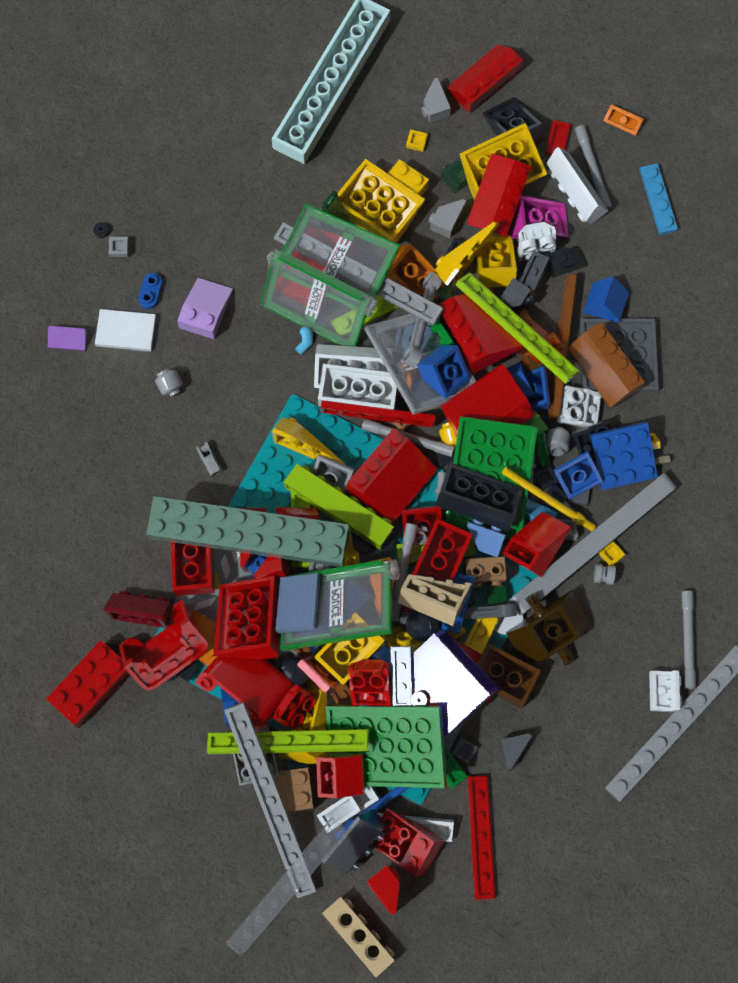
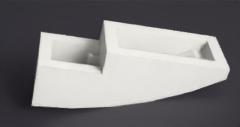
[317,786,381,833]

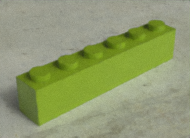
[284,464,394,550]

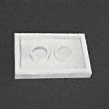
[95,309,156,352]

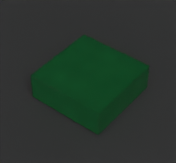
[486,586,507,606]

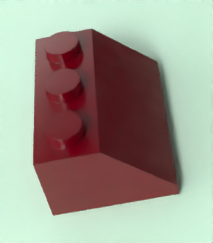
[104,591,173,628]

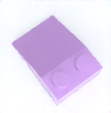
[177,278,233,339]

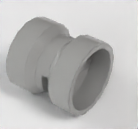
[593,563,616,585]

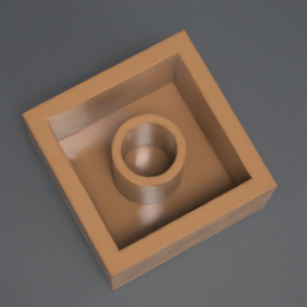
[274,768,314,814]

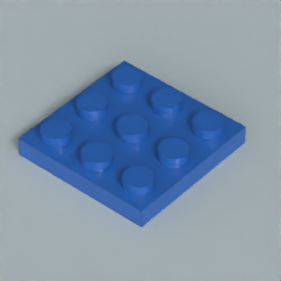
[590,422,658,490]

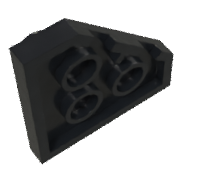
[350,514,401,563]

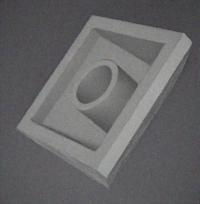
[312,454,354,495]

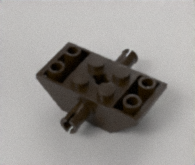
[505,590,591,666]

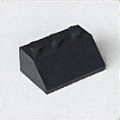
[321,809,389,873]

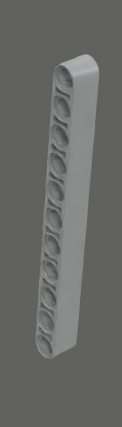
[507,472,677,616]

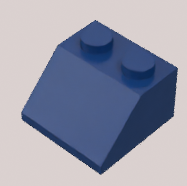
[417,345,471,398]

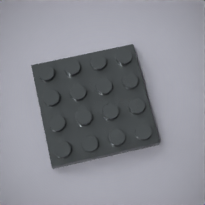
[579,319,659,392]

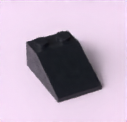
[483,97,544,145]

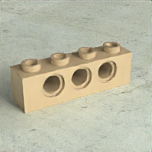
[322,897,395,977]

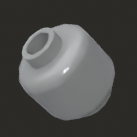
[155,368,183,397]
[545,427,571,456]

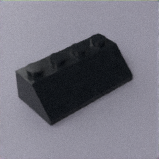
[435,463,523,531]

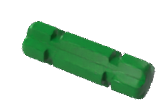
[535,431,550,467]

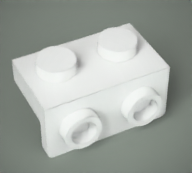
[649,670,682,712]

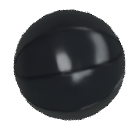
[406,610,441,642]
[279,656,312,689]

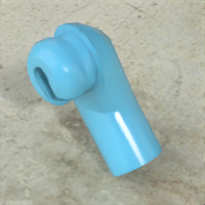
[295,327,313,355]

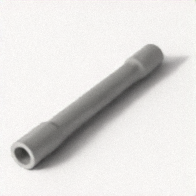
[575,125,612,210]
[362,419,455,457]
[392,523,418,622]
[682,591,696,689]

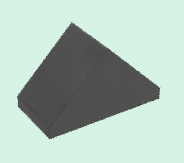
[500,734,532,771]

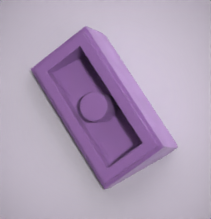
[48,326,88,351]

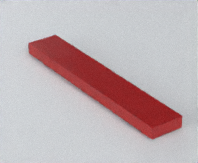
[321,400,435,428]
[467,776,495,900]

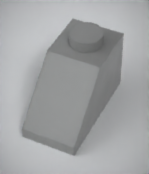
[421,77,451,123]
[428,199,466,238]

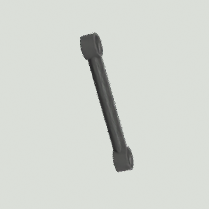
[399,604,517,625]

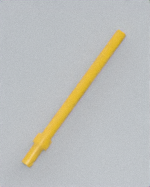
[502,467,596,532]

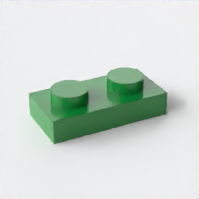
[428,320,455,345]

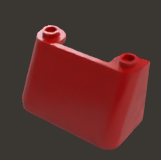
[119,599,208,691]
[195,656,294,733]

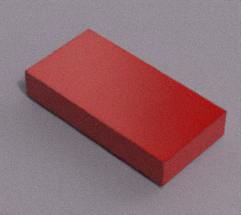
[545,120,571,156]

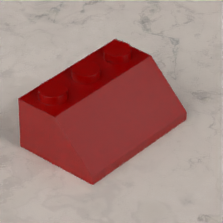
[367,866,400,916]

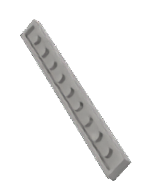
[274,222,444,326]
[605,645,738,802]
[224,702,317,898]

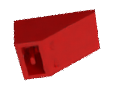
[502,512,572,577]
[373,808,444,877]

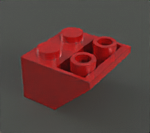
[316,752,365,798]

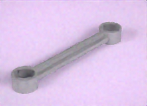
[402,271,442,368]

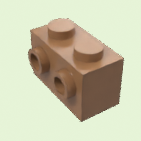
[464,557,506,588]

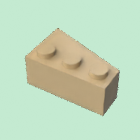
[398,574,471,626]

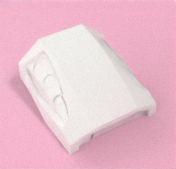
[517,222,556,262]
[557,386,602,428]

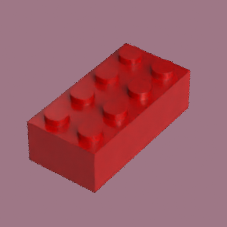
[411,519,473,582]
[171,542,215,596]
[46,640,128,728]

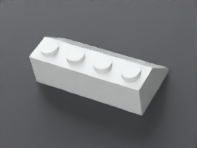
[546,147,609,224]
[314,344,392,388]
[318,364,397,410]

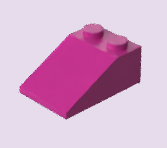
[510,196,569,239]

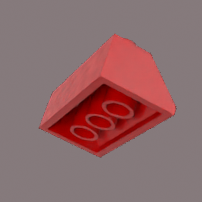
[445,45,523,113]
[466,153,531,237]

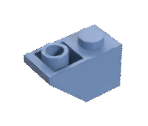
[467,519,505,557]

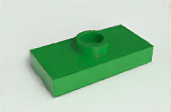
[444,744,468,789]

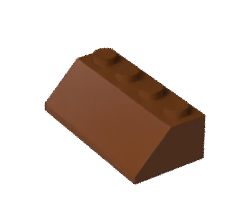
[568,322,645,409]

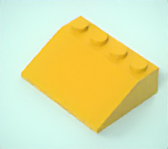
[460,123,547,201]
[332,159,425,243]

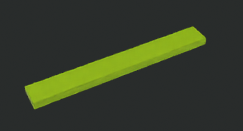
[456,273,579,384]
[207,729,369,754]

